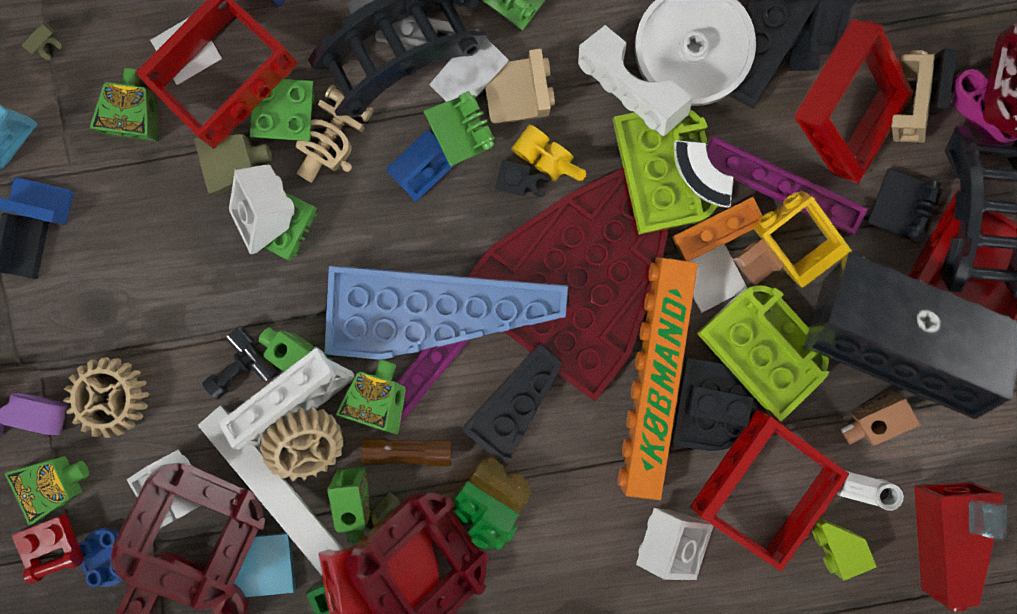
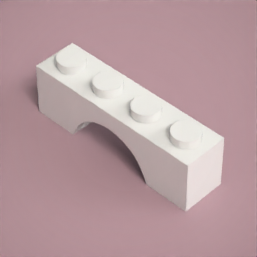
[578,25,693,136]

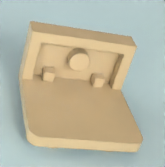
[485,49,555,124]

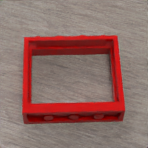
[135,0,298,149]
[793,19,913,184]
[689,410,850,572]

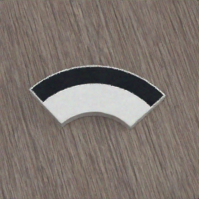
[674,141,733,208]

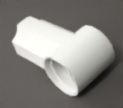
[837,471,903,511]

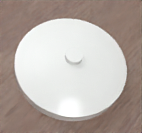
[634,0,756,106]

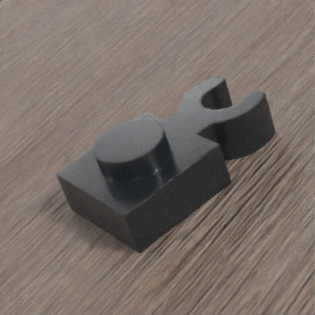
[495,159,549,197]

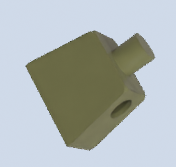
[194,134,272,197]

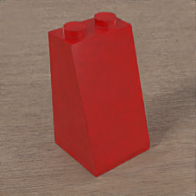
[914,482,1003,612]

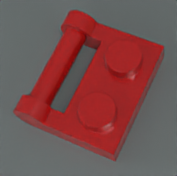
[12,514,84,584]

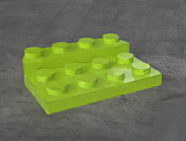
[612,109,717,235]
[697,286,829,422]

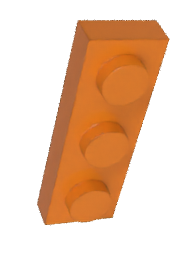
[672,197,762,262]

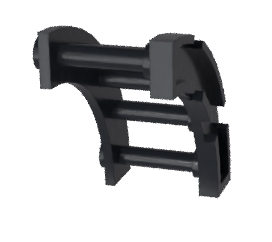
[308,0,488,117]
[788,0,856,71]
[939,126,1017,298]

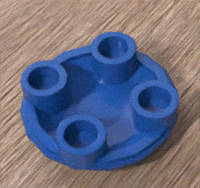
[79,527,122,587]

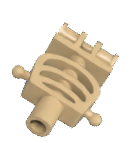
[296,84,374,183]

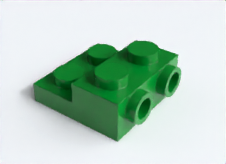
[452,481,519,550]

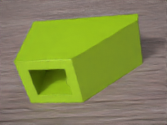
[812,518,877,581]

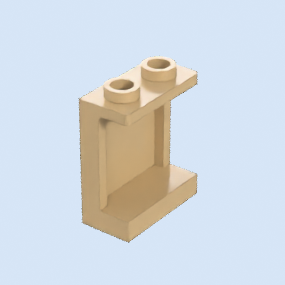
[892,50,934,143]

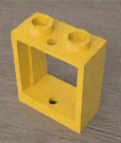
[753,190,852,288]

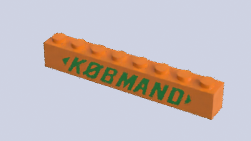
[617,257,698,500]

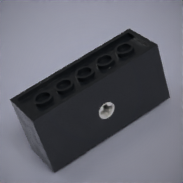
[804,252,1017,420]

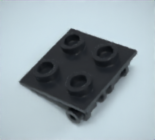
[867,168,943,244]

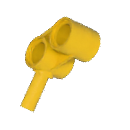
[511,124,586,182]

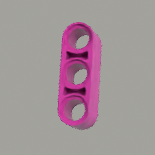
[952,69,1017,145]

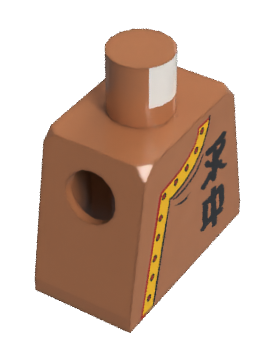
[840,389,920,446]

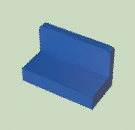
[386,130,456,202]
[0,177,73,225]

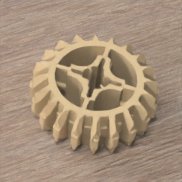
[63,357,149,438]
[260,406,344,482]

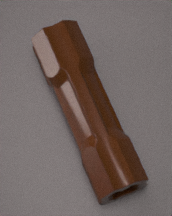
[361,438,452,466]

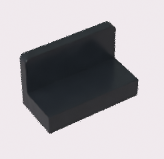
[0,213,49,279]

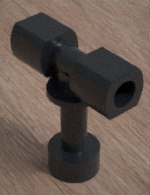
[202,326,281,400]

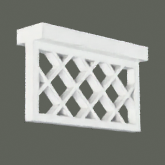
[219,348,355,449]

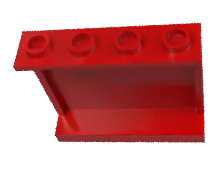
[908,190,1017,321]
[318,527,440,614]

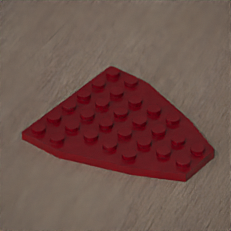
[467,168,668,402]

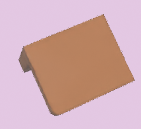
[732,239,784,285]

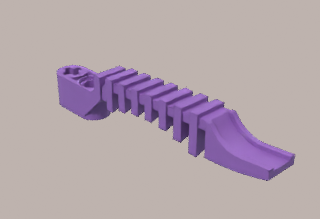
[0,393,68,435]

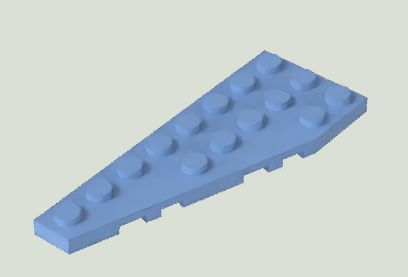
[324,265,568,360]

